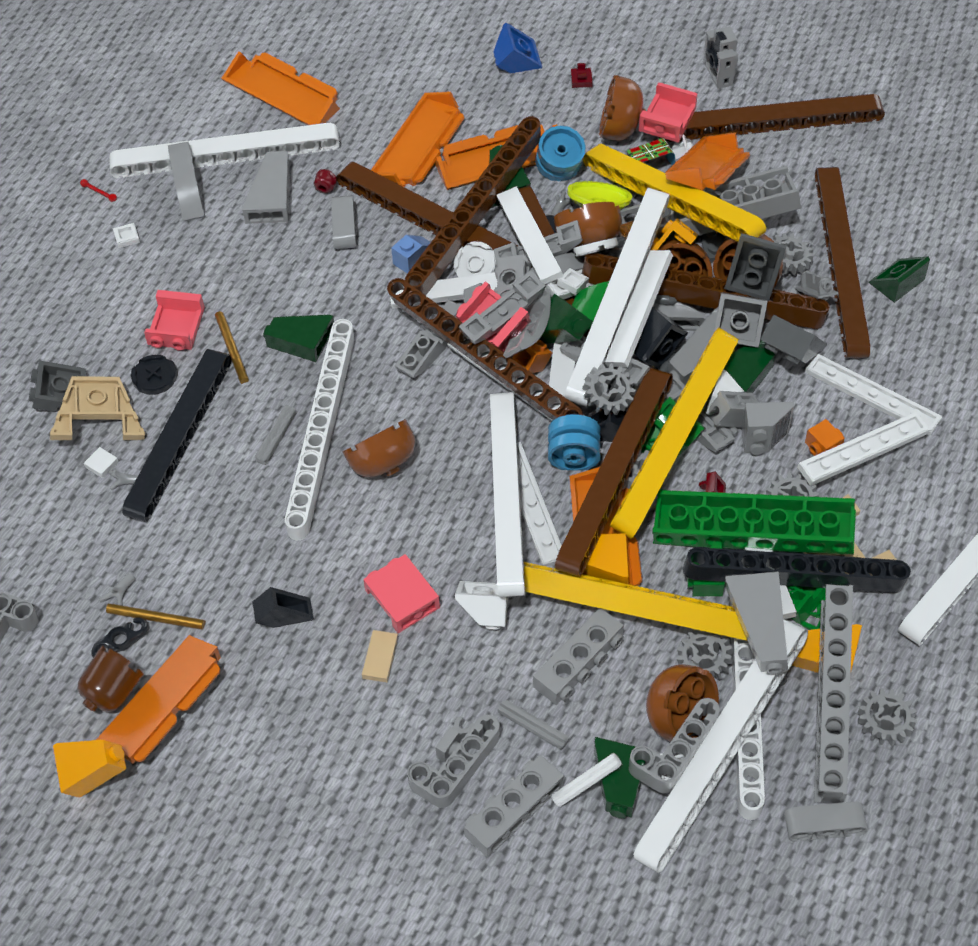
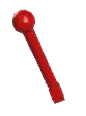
[80,179,117,202]

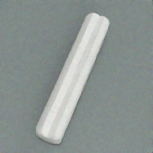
[552,753,621,807]

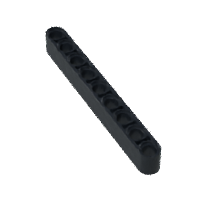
[122,349,232,522]
[683,547,911,592]

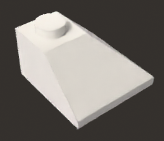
[455,581,508,629]

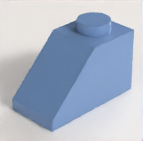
[391,235,431,273]

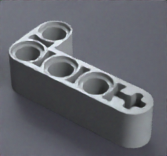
[0,592,39,642]
[629,698,720,793]
[407,715,500,808]

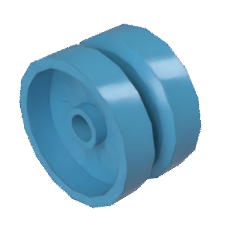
[535,126,586,182]
[548,415,600,470]

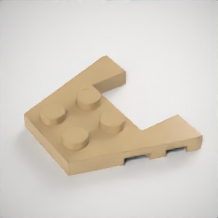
[50,376,145,440]

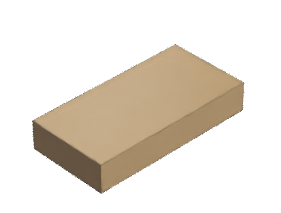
[362,630,398,682]

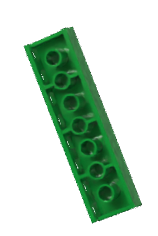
[652,490,856,555]

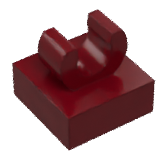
[571,63,592,88]
[699,471,726,493]

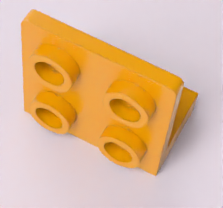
[650,218,698,250]

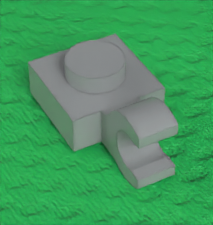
[436,716,474,763]

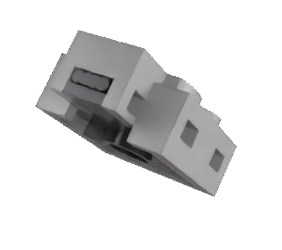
[703,26,738,89]

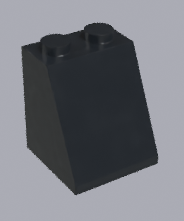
[634,306,688,369]

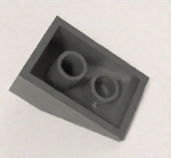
[724,233,787,301]
[760,315,827,364]

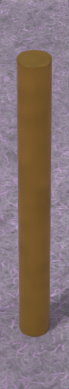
[215,311,249,384]
[106,603,205,630]

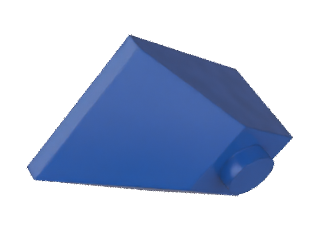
[493,23,542,73]

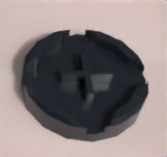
[131,355,177,395]

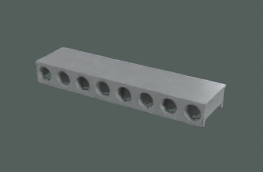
[620,166,802,242]
[814,584,853,804]

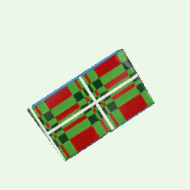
[627,138,675,165]

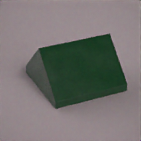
[869,256,930,303]

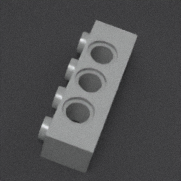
[494,254,531,334]
[533,608,624,705]
[464,755,564,858]

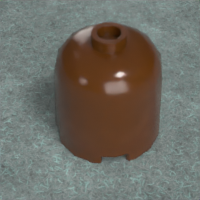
[77,646,144,712]

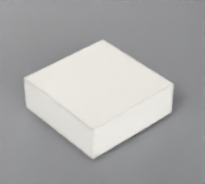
[113,223,140,248]
[557,268,589,295]
[84,447,119,478]

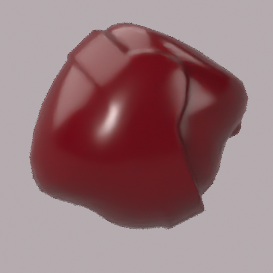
[313,169,337,193]

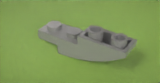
[395,299,460,378]

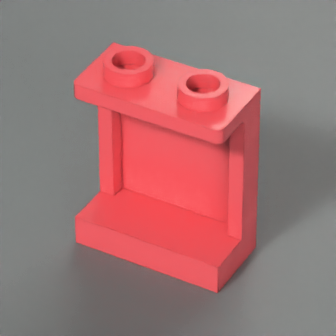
[639,82,698,143]
[456,281,531,352]
[144,290,205,350]
[363,554,440,633]

